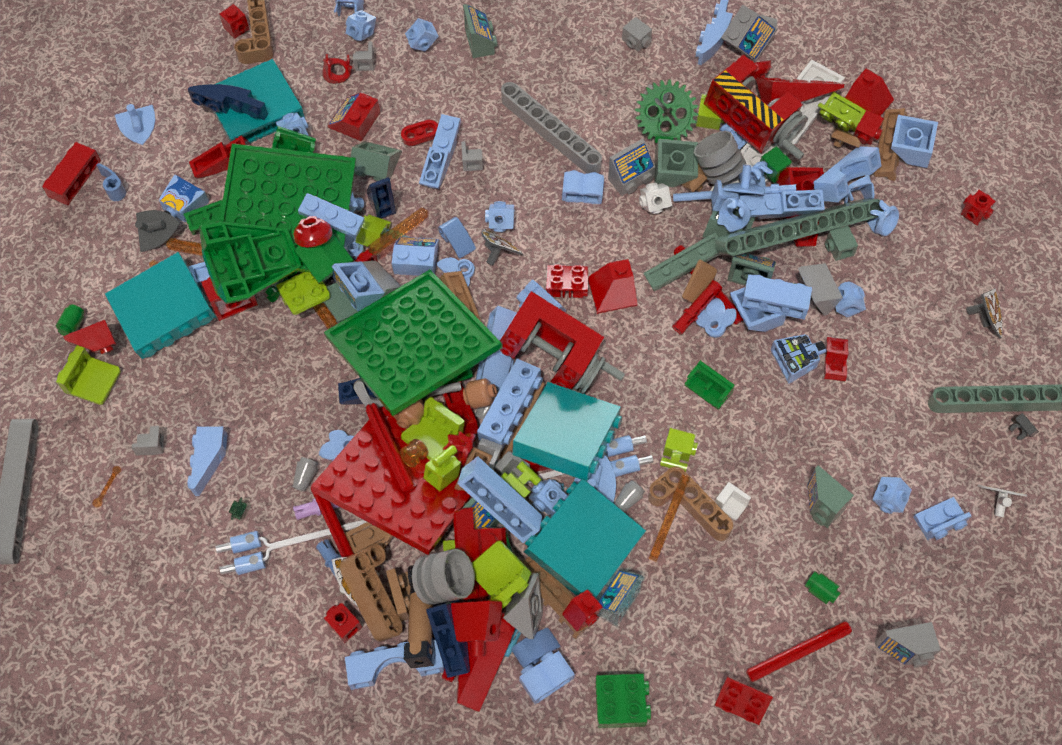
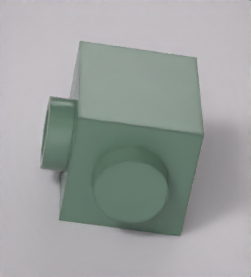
[825,226,858,261]

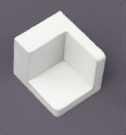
[715,482,751,521]

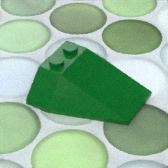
[199,222,302,304]

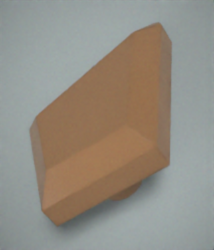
[831,128,861,148]
[681,163,707,192]

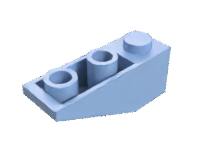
[187,426,228,496]

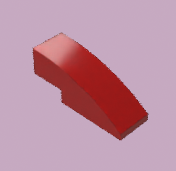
[189,135,251,178]
[442,381,478,435]

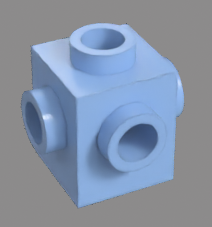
[345,10,376,41]
[405,18,439,52]
[276,112,309,136]
[485,201,514,232]
[835,281,866,317]
[873,477,912,514]
[529,479,567,515]

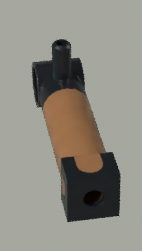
[403,565,435,669]

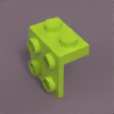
[817,92,866,132]
[276,272,330,315]
[56,345,121,405]
[401,397,465,460]
[472,541,531,608]

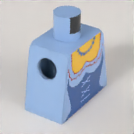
[159,175,209,222]

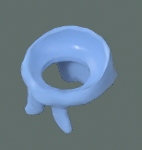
[334,0,364,16]
[738,161,773,187]
[844,175,875,203]
[717,198,751,232]
[867,200,899,236]

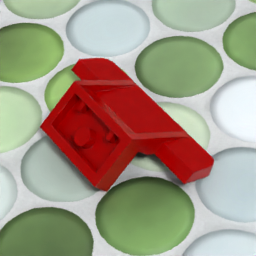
[453,507,507,600]

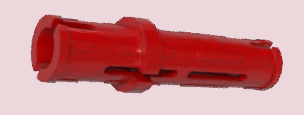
[672,280,723,335]

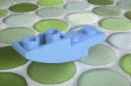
[695,0,733,65]
[419,114,461,189]
[739,190,825,219]

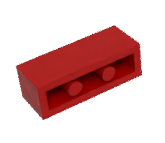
[42,142,101,205]

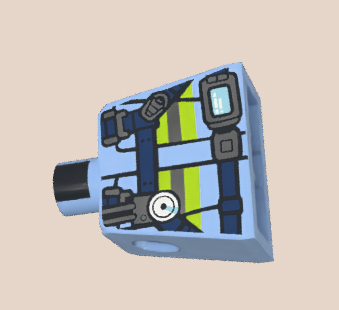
[771,334,826,384]

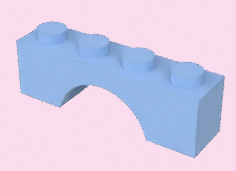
[814,147,882,202]
[345,638,444,690]

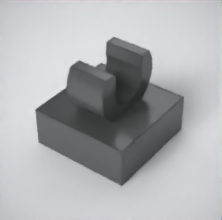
[1010,413,1039,440]

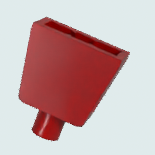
[451,601,502,656]

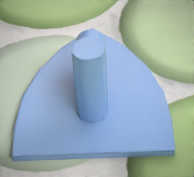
[115,104,155,145]
[722,165,765,195]
[574,455,616,503]

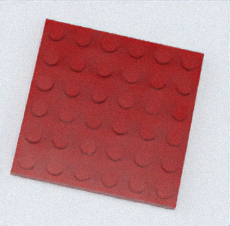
[311,406,473,555]

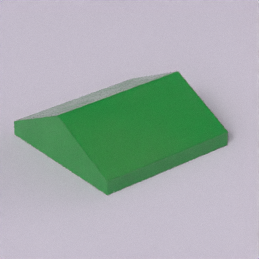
[294,232,354,284]

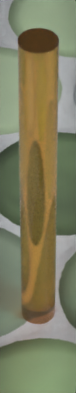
[648,474,690,562]

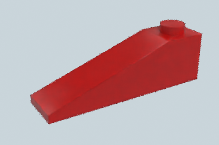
[756,77,845,105]
[777,167,824,247]
[457,612,515,712]

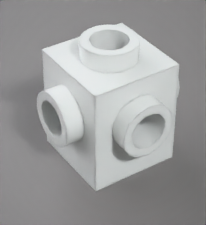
[639,183,672,214]

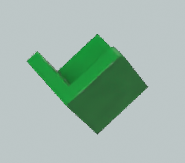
[760,146,792,183]

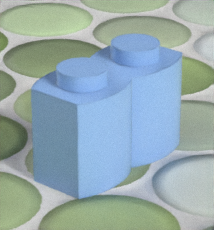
[562,170,604,204]
[519,651,575,704]

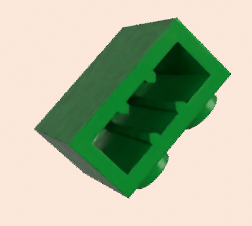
[595,674,651,728]

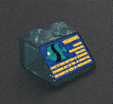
[596,569,645,628]

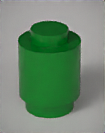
[55,304,85,336]
[805,571,841,605]

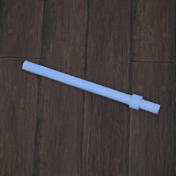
[673,184,796,202]

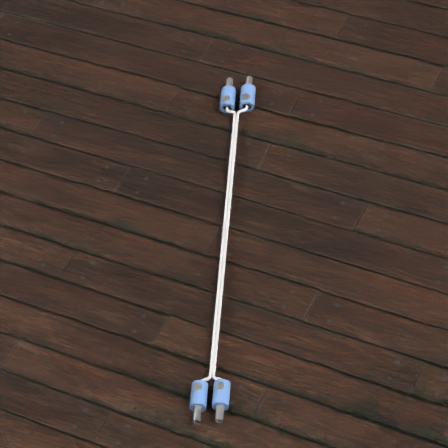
[215,435,653,575]

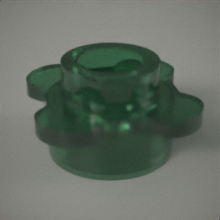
[229,497,248,520]

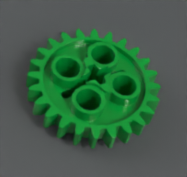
[634,79,699,143]

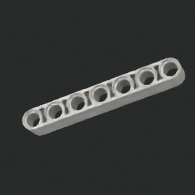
[501,82,602,174]
[0,419,39,565]

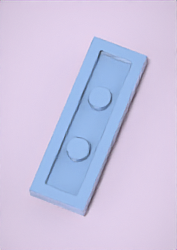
[298,193,365,238]

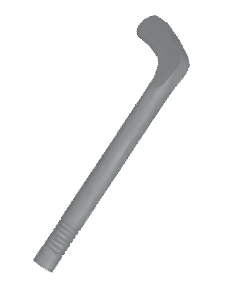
[354,379,462,407]

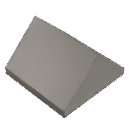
[798,263,843,316]
[503,573,543,639]

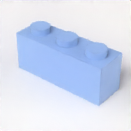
[741,274,812,320]

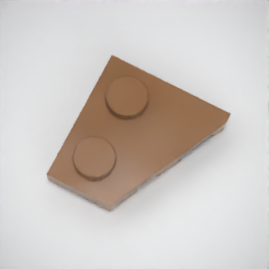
[345,522,394,553]

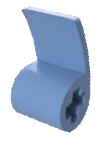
[96,163,126,201]
[438,217,476,259]
[511,628,560,669]

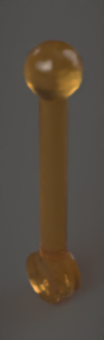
[92,466,121,508]

